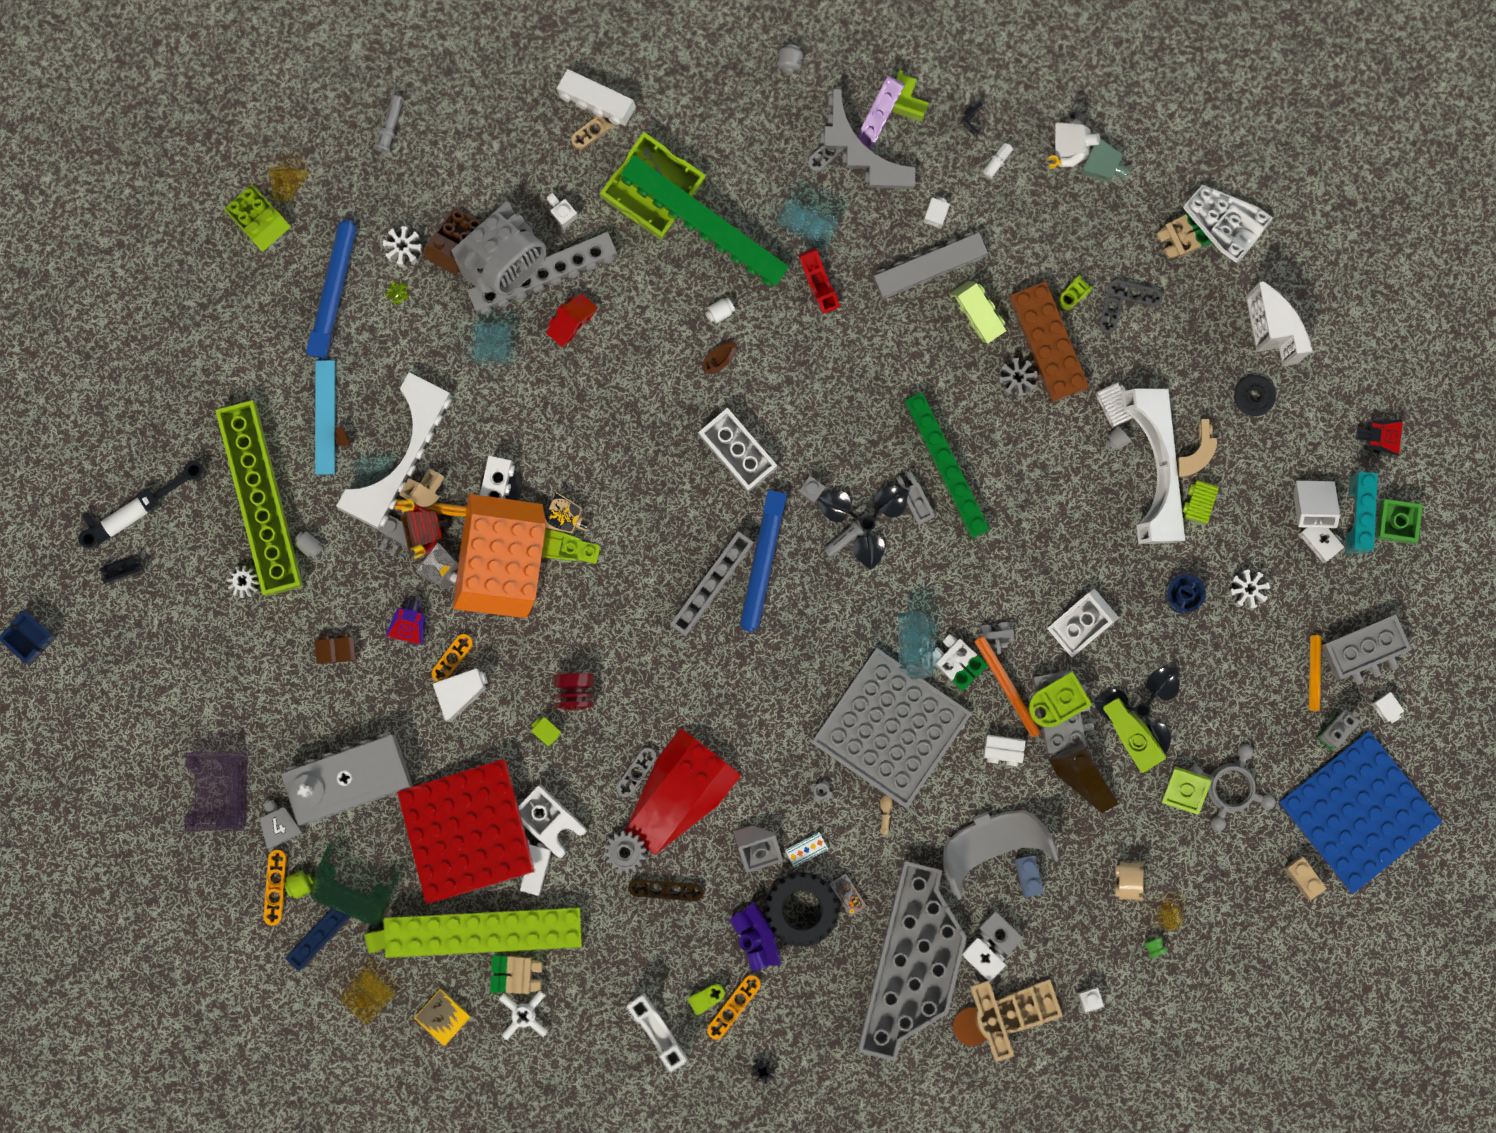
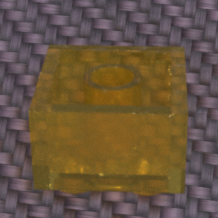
[339,968,396,1026]

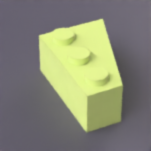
[949,281,1006,344]

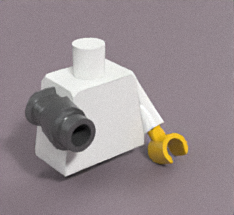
[1047,110,1100,169]

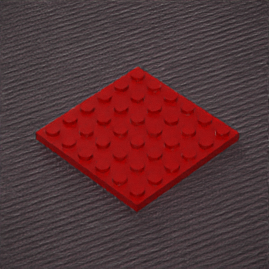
[397,759,536,904]

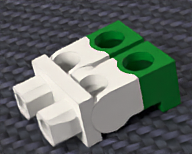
[930,634,988,693]

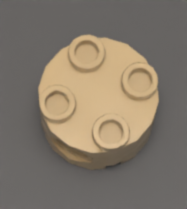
[1115,861,1144,901]

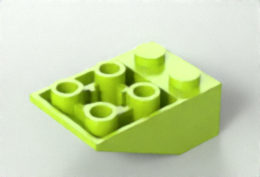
[224,184,291,252]

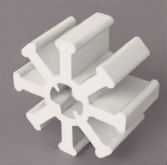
[383,226,423,268]
[1228,570,1270,609]

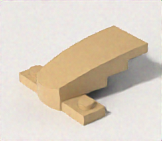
[970,979,1063,1062]

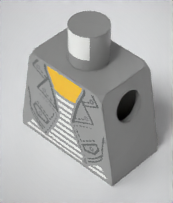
[416,543,459,589]

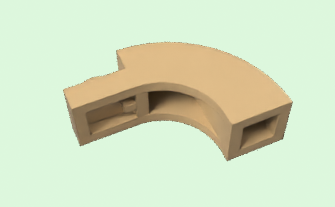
[1176,419,1217,478]

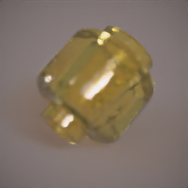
[1157,902,1184,931]

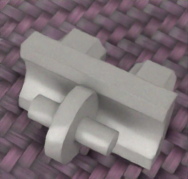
[979,622,1014,655]

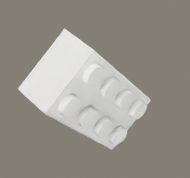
[698,408,777,493]

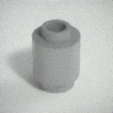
[294,531,323,559]

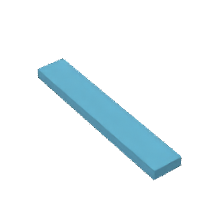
[315,360,335,475]

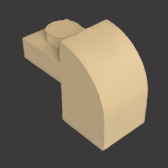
[399,469,444,507]

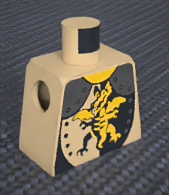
[545,493,591,535]

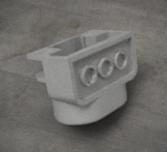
[451,201,546,295]

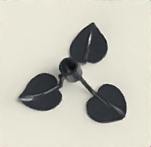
[818,486,909,570]
[1094,667,1180,755]

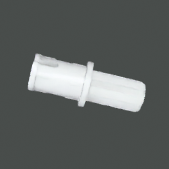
[983,143,1013,179]

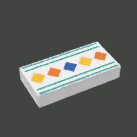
[785,832,828,867]

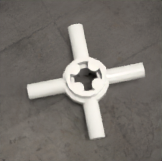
[499,991,548,1040]

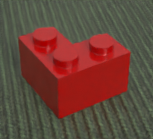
[546,293,598,348]

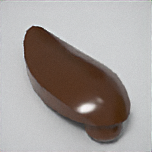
[702,342,737,374]

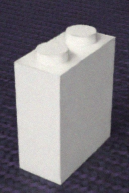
[1294,481,1340,528]

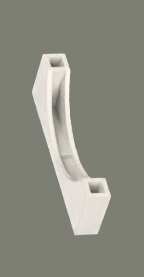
[336,372,452,530]
[1122,389,1185,544]

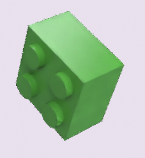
[1375,499,1423,544]

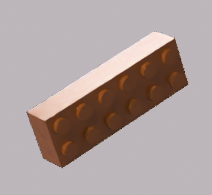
[1009,281,1089,404]

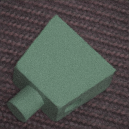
[1081,139,1129,182]

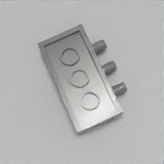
[1321,615,1412,685]
[1032,671,1094,754]

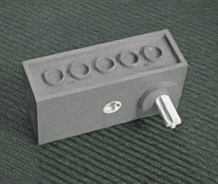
[281,733,413,826]

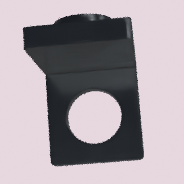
[961,101,983,139]

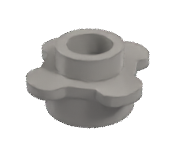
[811,780,832,802]

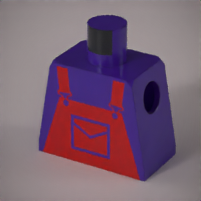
[386,599,426,646]

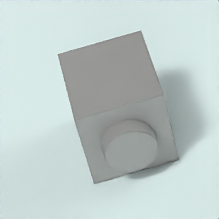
[798,476,825,505]

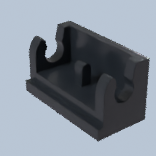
[100,555,145,585]

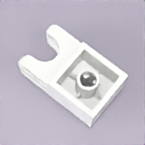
[518,784,587,858]

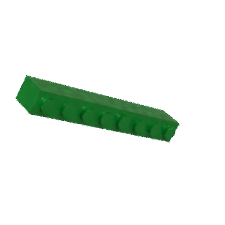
[904,392,990,540]

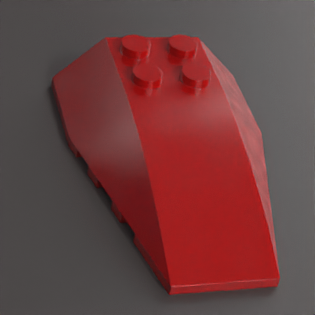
[625,728,742,855]

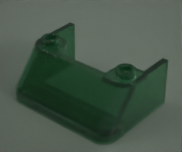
[310,842,403,926]

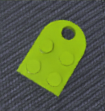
[1029,671,1092,728]

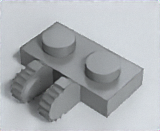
[378,514,407,557]

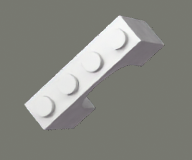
[520,840,552,896]
[626,993,688,1073]

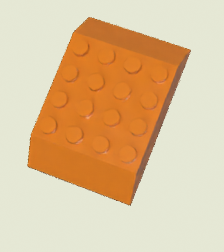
[452,494,546,618]

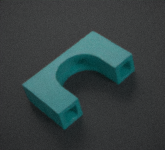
[1345,472,1378,555]

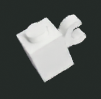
[547,193,578,229]

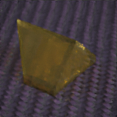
[269,167,310,202]

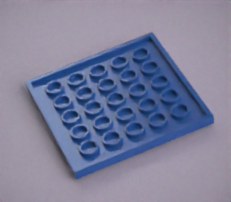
[1278,731,1442,894]

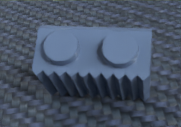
[1015,855,1044,897]

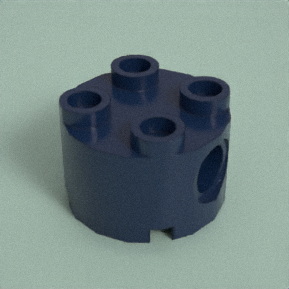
[1164,574,1206,614]

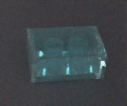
[777,198,839,249]
[898,611,936,679]

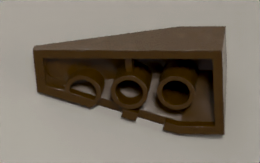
[1048,740,1118,813]

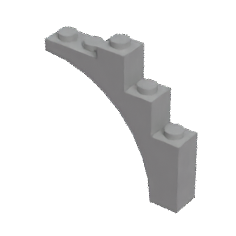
[820,89,915,189]

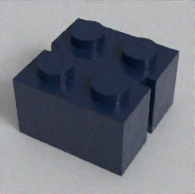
[0,610,57,665]

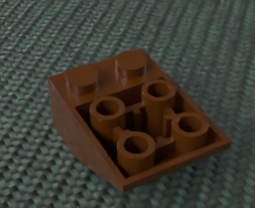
[423,207,483,276]

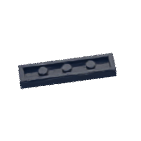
[285,901,353,972]

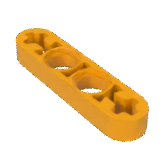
[264,850,287,926]
[707,975,760,1039]

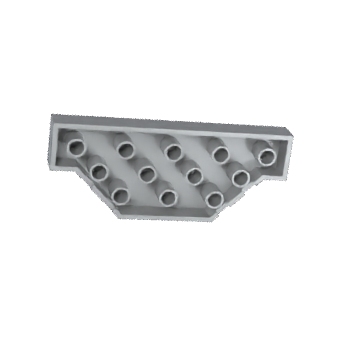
[857,861,967,1062]

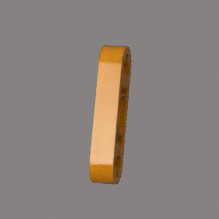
[432,634,473,682]

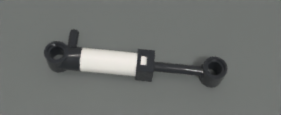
[78,461,206,550]

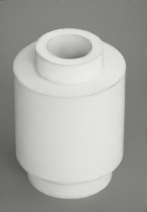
[705,298,735,324]

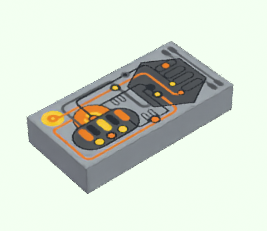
[830,873,867,916]

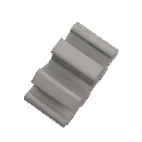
[998,358,1038,399]

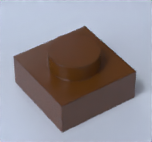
[334,426,352,449]

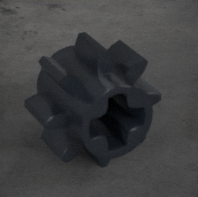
[751,1059,775,1084]

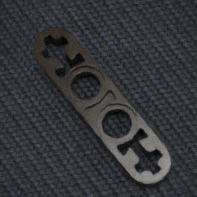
[628,879,703,901]

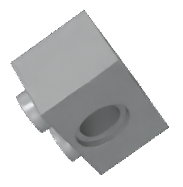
[978,911,1024,955]

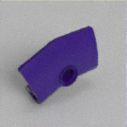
[729,902,781,971]

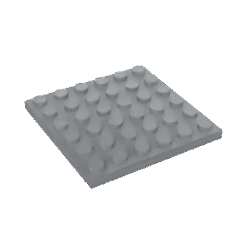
[811,648,972,809]

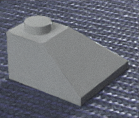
[733,826,783,873]

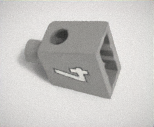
[260,800,304,849]

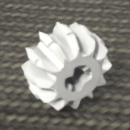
[227,565,260,598]

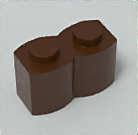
[315,634,357,664]

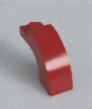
[798,247,840,314]

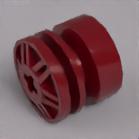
[553,673,594,711]

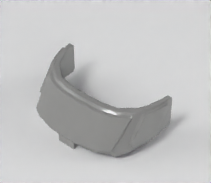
[943,810,1058,900]

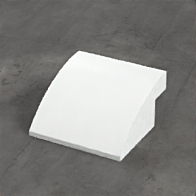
[1246,282,1312,366]

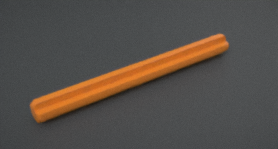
[975,636,1041,737]

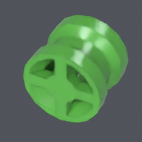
[1144,937,1167,958]

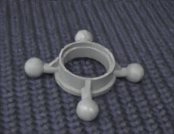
[1189,744,1276,831]

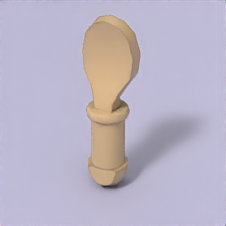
[880,795,893,836]

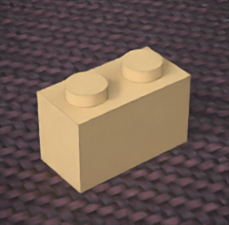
[1284,857,1327,900]

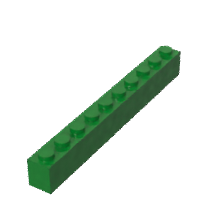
[619,155,789,287]

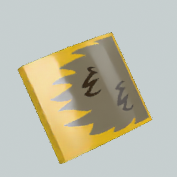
[414,989,471,1046]

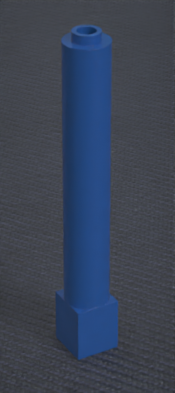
[306,219,357,360]
[739,490,787,632]

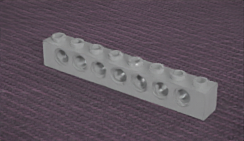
[467,232,617,315]

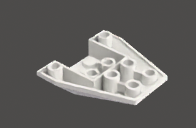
[1183,185,1273,263]

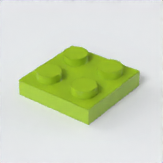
[1162,766,1212,815]

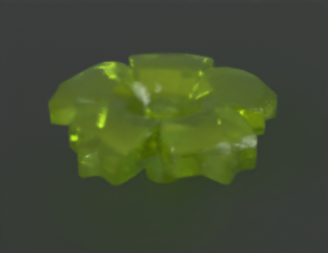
[386,282,409,305]

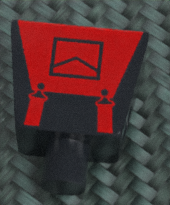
[1356,420,1403,458]

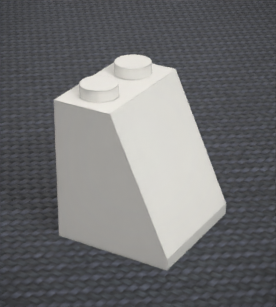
[433,668,488,722]

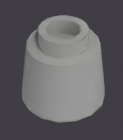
[1107,426,1131,450]

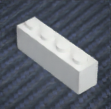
[557,69,636,126]

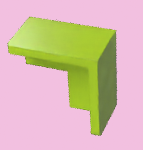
[891,70,928,122]

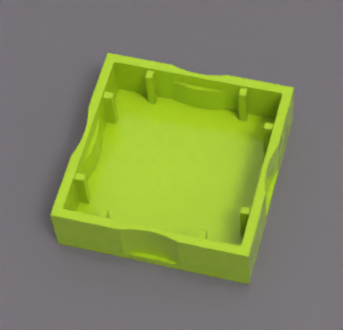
[600,132,706,241]

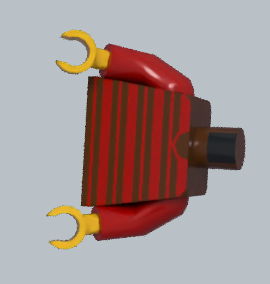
[401,499,449,559]

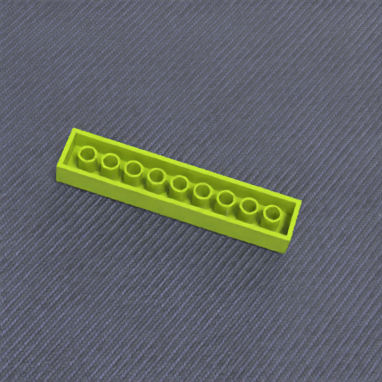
[215,400,303,597]
[384,907,582,958]

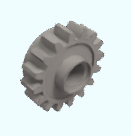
[604,830,647,874]

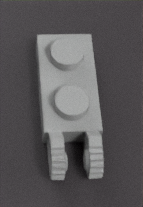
[896,470,936,525]

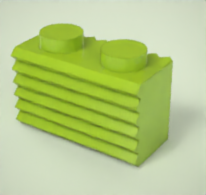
[1182,480,1219,525]

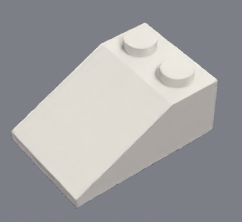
[1047,589,1119,657]

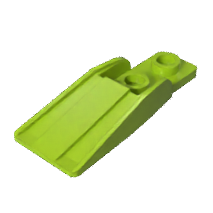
[541,528,600,564]
[1103,698,1166,773]

